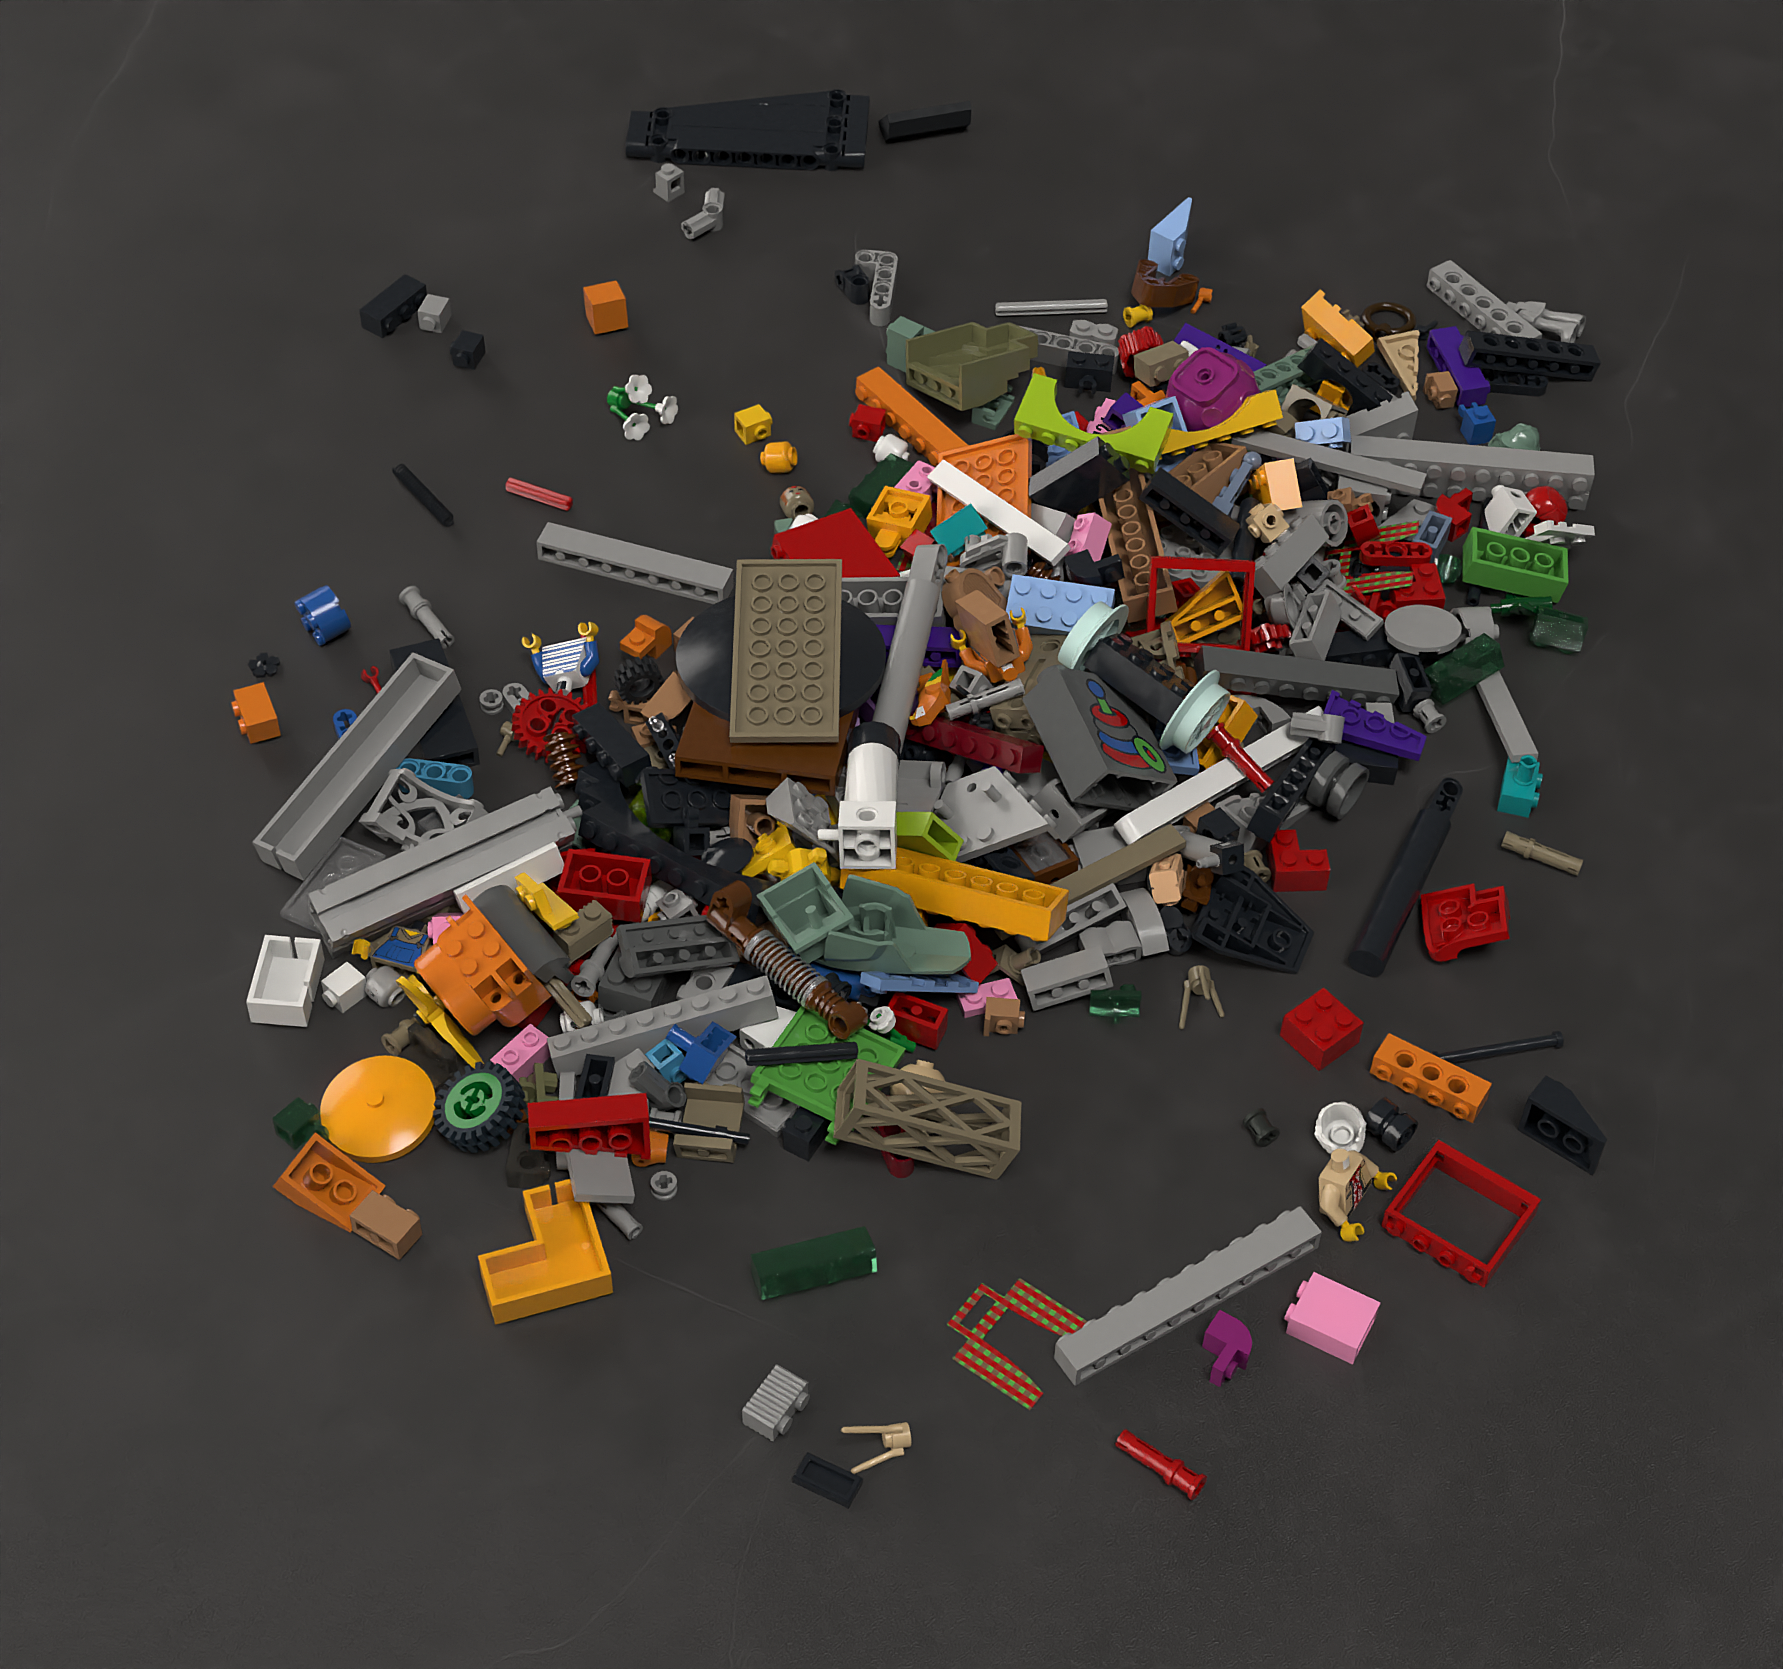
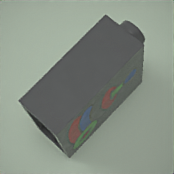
[1022,664,1178,811]

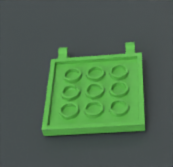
[748,1006,906,1145]

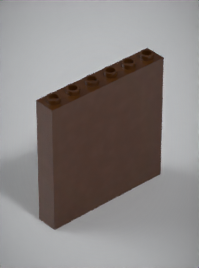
[675,702,861,797]

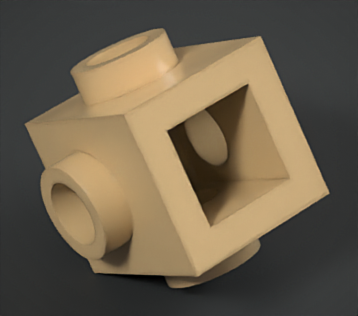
[1246,503,1290,543]

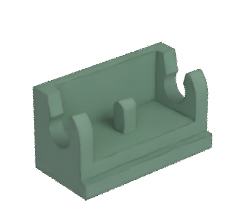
[972,384,1015,430]

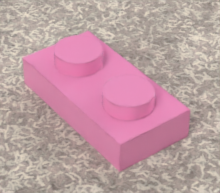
[956,978,1018,1018]

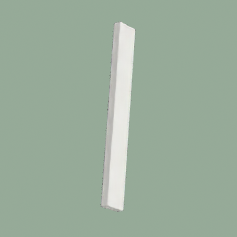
[927,459,1071,566]

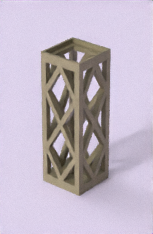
[833,1058,1021,1180]

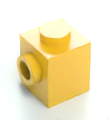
[734,404,773,445]

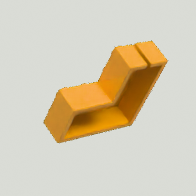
[478,1179,613,1325]

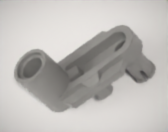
[960,533,1027,578]

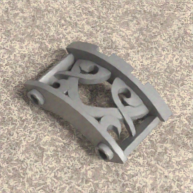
[359,768,489,851]

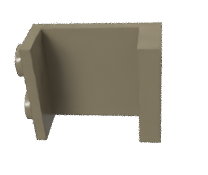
[673,1082,745,1163]

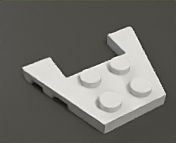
[1525,520,1595,550]

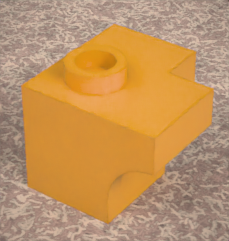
[1309,379,1353,414]

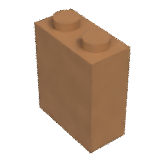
[955,590,1020,668]

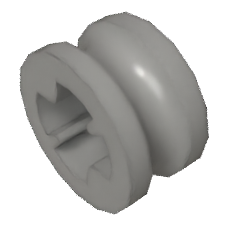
[479,689,504,715]
[651,1171,677,1201]

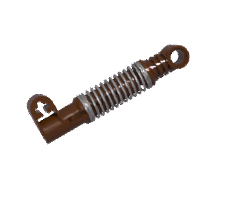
[706,880,868,1039]

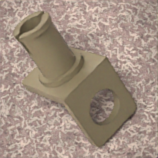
[989,944,1041,986]

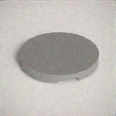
[1384,605,1462,655]

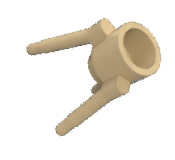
[842,1422,911,1474]

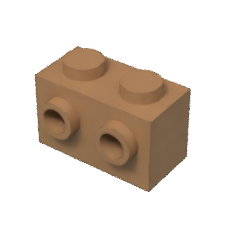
[350,1190,422,1260]

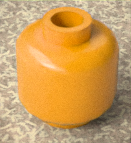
[760,441,798,474]

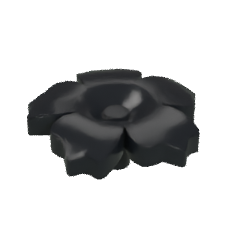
[248,652,280,677]

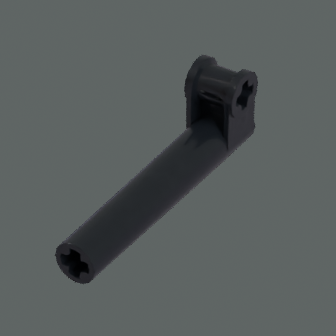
[1229,498,1266,593]

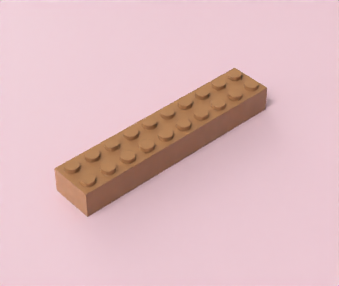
[1099,426,1178,623]

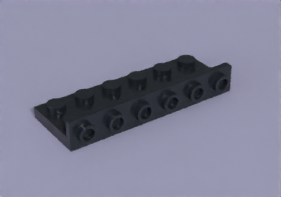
[635,766,775,828]

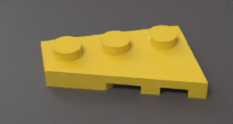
[742,821,796,877]

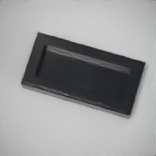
[793,1452,863,1509]

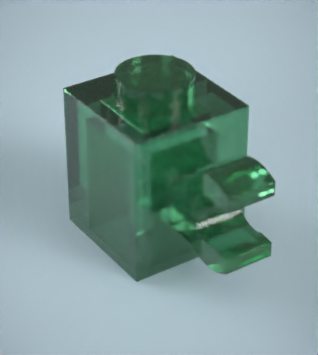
[272,1096,330,1150]

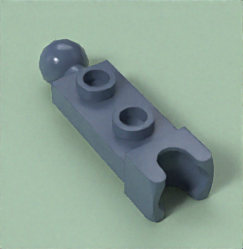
[1212,451,1262,518]

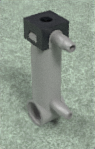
[1173,825,1245,875]

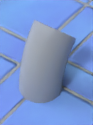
[1267,500,1348,547]

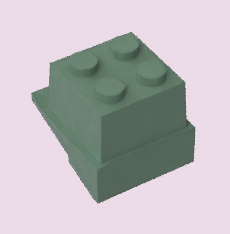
[756,862,855,964]

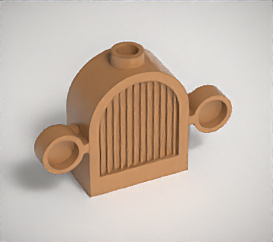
[942,566,1008,632]

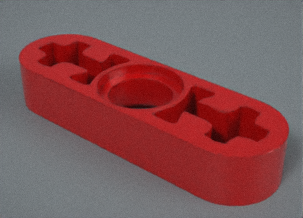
[1359,541,1433,567]

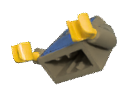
[351,920,432,985]

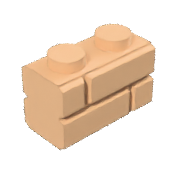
[1149,853,1184,906]

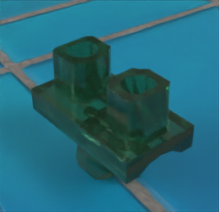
[1089,984,1142,1024]

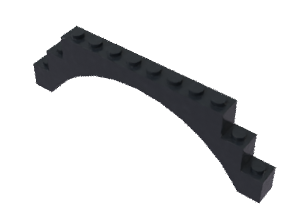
[575,761,844,927]

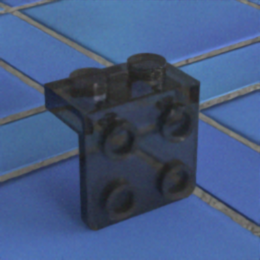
[397,1022,458,1092]

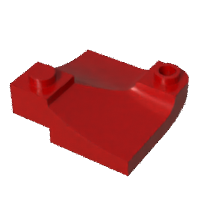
[1421,883,1511,962]

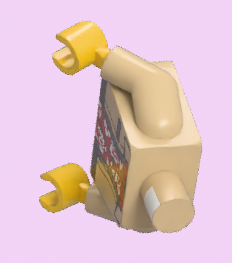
[1319,1149,1397,1242]

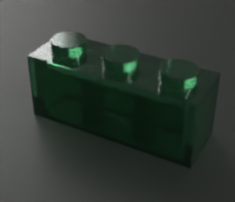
[848,453,914,519]
[1424,633,1505,705]

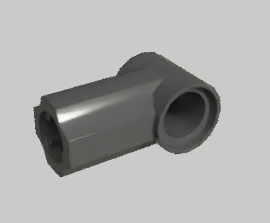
[628,1061,687,1112]

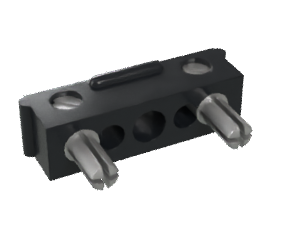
[645,712,681,768]

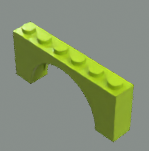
[1014,373,1173,474]

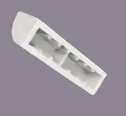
[453,842,564,914]

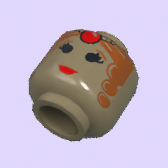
[780,486,814,521]

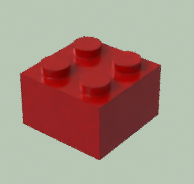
[1280,988,1364,1071]

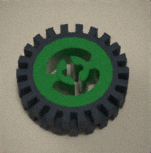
[433,1061,526,1153]

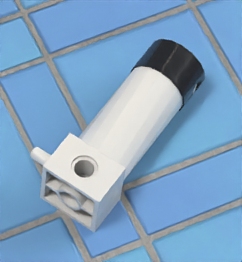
[818,721,901,869]

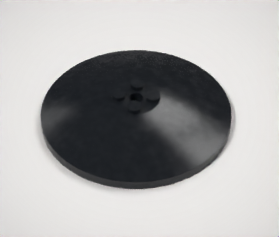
[676,595,886,722]

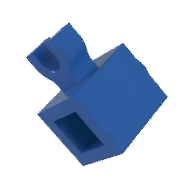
[1458,402,1496,445]

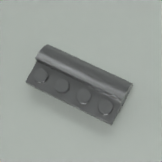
[473,885,575,984]
[616,915,740,978]

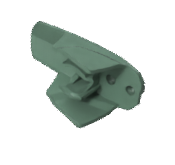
[814,875,971,974]

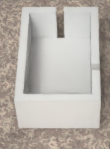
[246,935,325,1027]

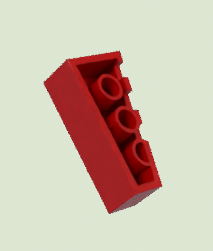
[527,1093,651,1160]

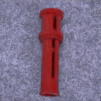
[1205,722,1274,793]
[1115,1429,1207,1500]

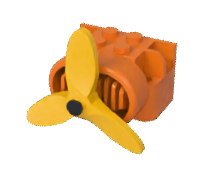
[396,894,552,1069]

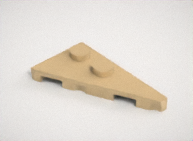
[1377,330,1419,401]

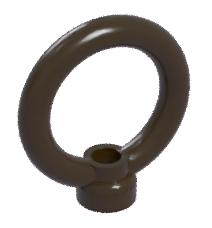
[1362,302,1416,343]

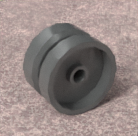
[1306,751,1370,819]

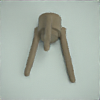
[1179,965,1225,1030]

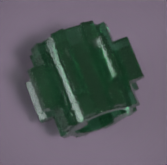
[1433,554,1463,584]

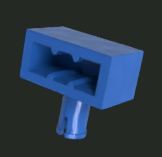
[665,1021,737,1085]

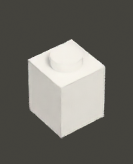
[321,962,367,1013]

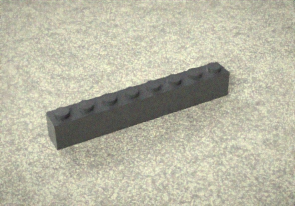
[1194,645,1399,706]

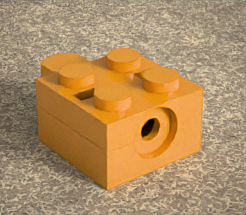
[866,486,932,558]

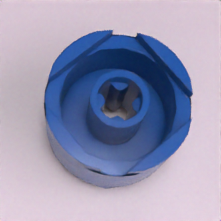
[294,585,351,646]

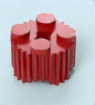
[1118,326,1164,380]

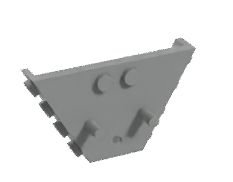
[934,766,1061,863]

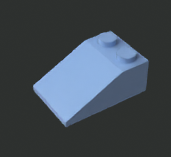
[1148,197,1192,276]
[1122,396,1194,475]

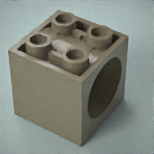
[1281,384,1348,447]

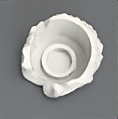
[1314,1102,1367,1154]

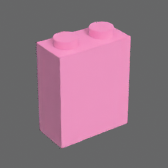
[1284,1272,1380,1364]

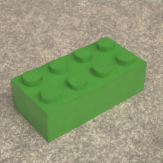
[1463,527,1569,603]

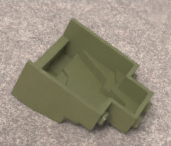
[906,322,1039,411]

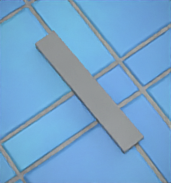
[1468,660,1538,763]

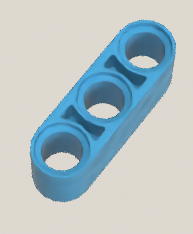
[396,758,474,799]

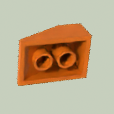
[272,1133,386,1232]

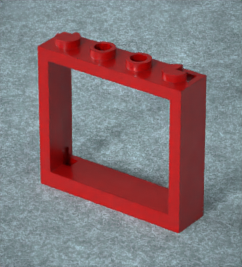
[1145,556,1256,657]
[1381,1140,1541,1288]

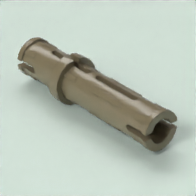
[1501,831,1583,876]

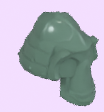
[1488,423,1540,451]

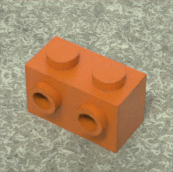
[231,682,281,744]

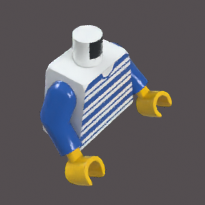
[522,622,599,696]

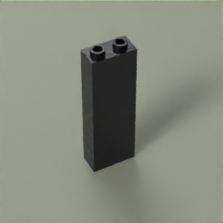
[389,638,480,767]

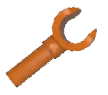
[1190,288,1213,314]

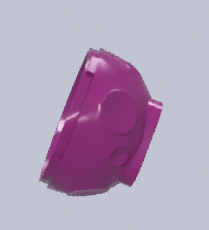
[1166,347,1261,443]

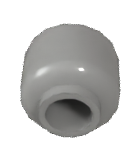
[364,966,406,1007]

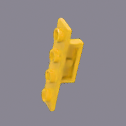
[514,872,579,931]

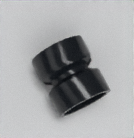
[1364,1097,1418,1151]

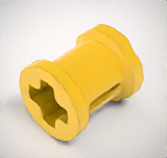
[1123,304,1153,328]

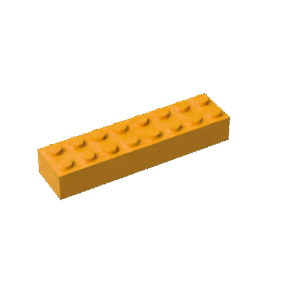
[840,847,1069,942]

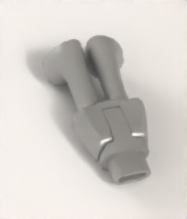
[1506,301,1586,343]

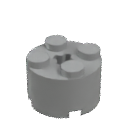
[1450,606,1499,658]

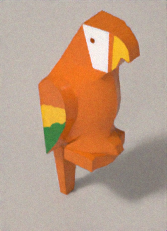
[909,659,951,727]

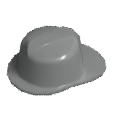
[1264,583,1300,629]

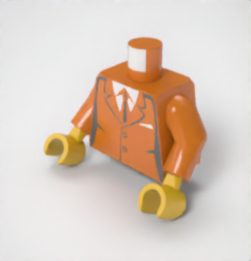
[950,607,1033,683]

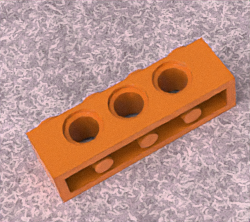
[1370,1033,1492,1123]

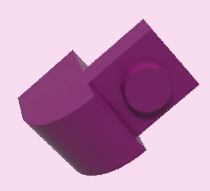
[1202,1309,1252,1387]

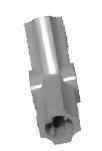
[681,188,725,240]

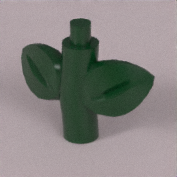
[1490,592,1552,617]

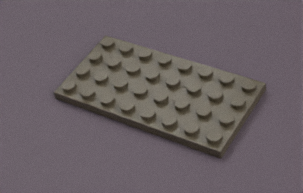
[730,559,842,743]

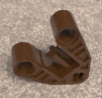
[1131,259,1199,307]

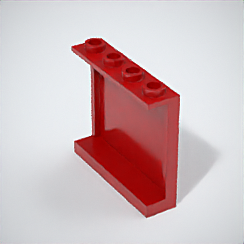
[771,508,900,578]

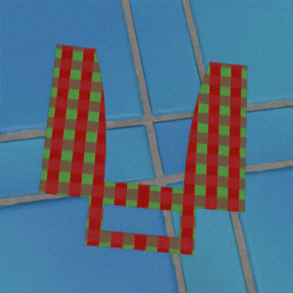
[1324,520,1419,596]
[947,1278,1088,1410]

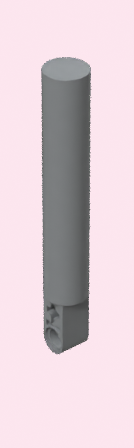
[872,544,948,756]

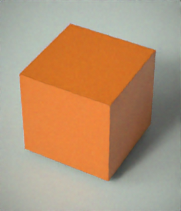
[583,281,628,334]

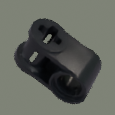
[834,264,870,305]

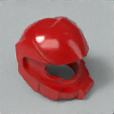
[1522,486,1568,537]

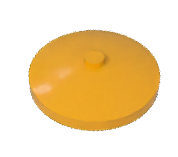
[320,1056,437,1163]

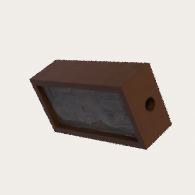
[1009,800,1079,885]

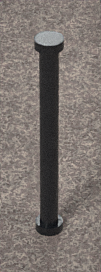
[1430,1031,1564,1063]

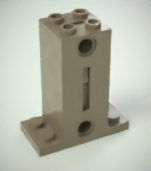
[989,634,1068,752]

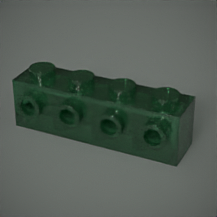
[750,1226,877,1300]

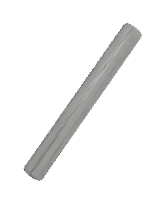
[995,299,1108,316]

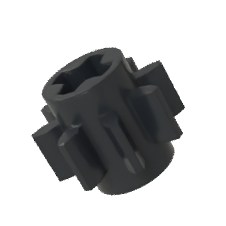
[1218,322,1247,348]

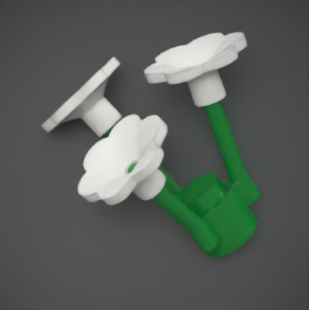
[607,375,678,440]

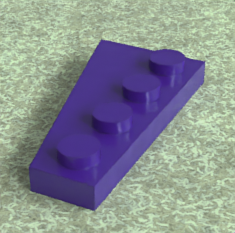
[1323,690,1427,761]

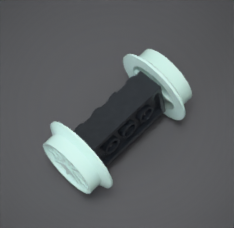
[1058,601,1231,754]

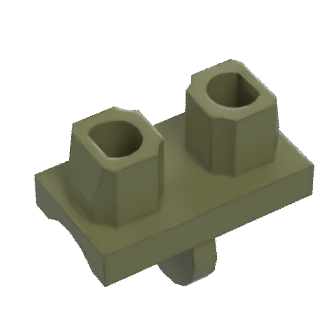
[519,1063,559,1105]

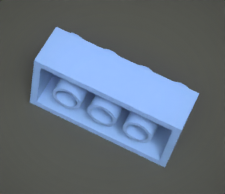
[1006,574,1115,635]

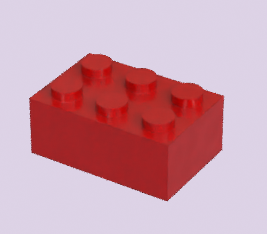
[557,849,652,923]

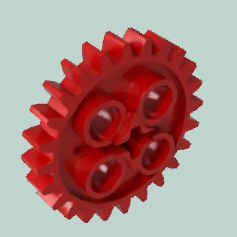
[511,688,589,763]

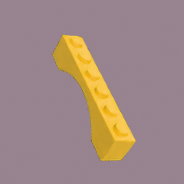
[1160,390,1283,460]

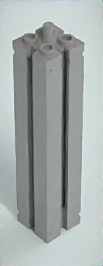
[308,786,582,959]

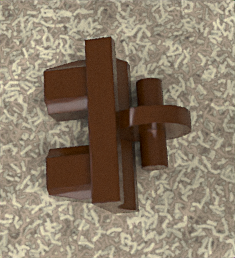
[1180,865,1214,912]

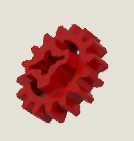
[1236,623,1292,654]

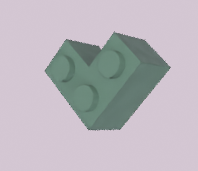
[886,316,936,373]

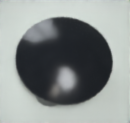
[701,837,754,875]

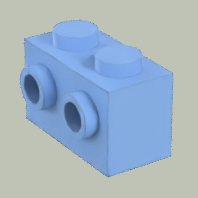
[1295,417,1351,449]

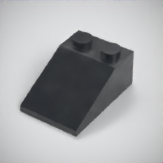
[1517,1076,1607,1176]

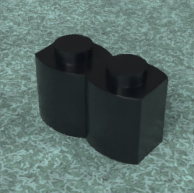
[1295,458,1330,501]

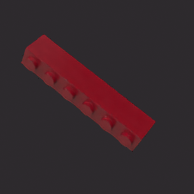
[905,711,1044,773]

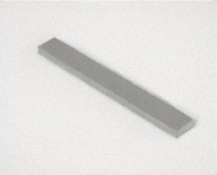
[1231,428,1427,495]

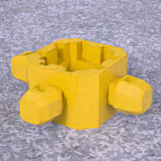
[767,847,841,884]

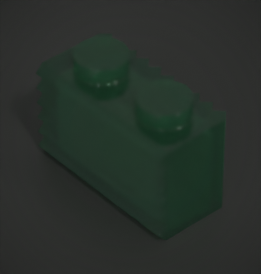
[1530,605,1588,654]

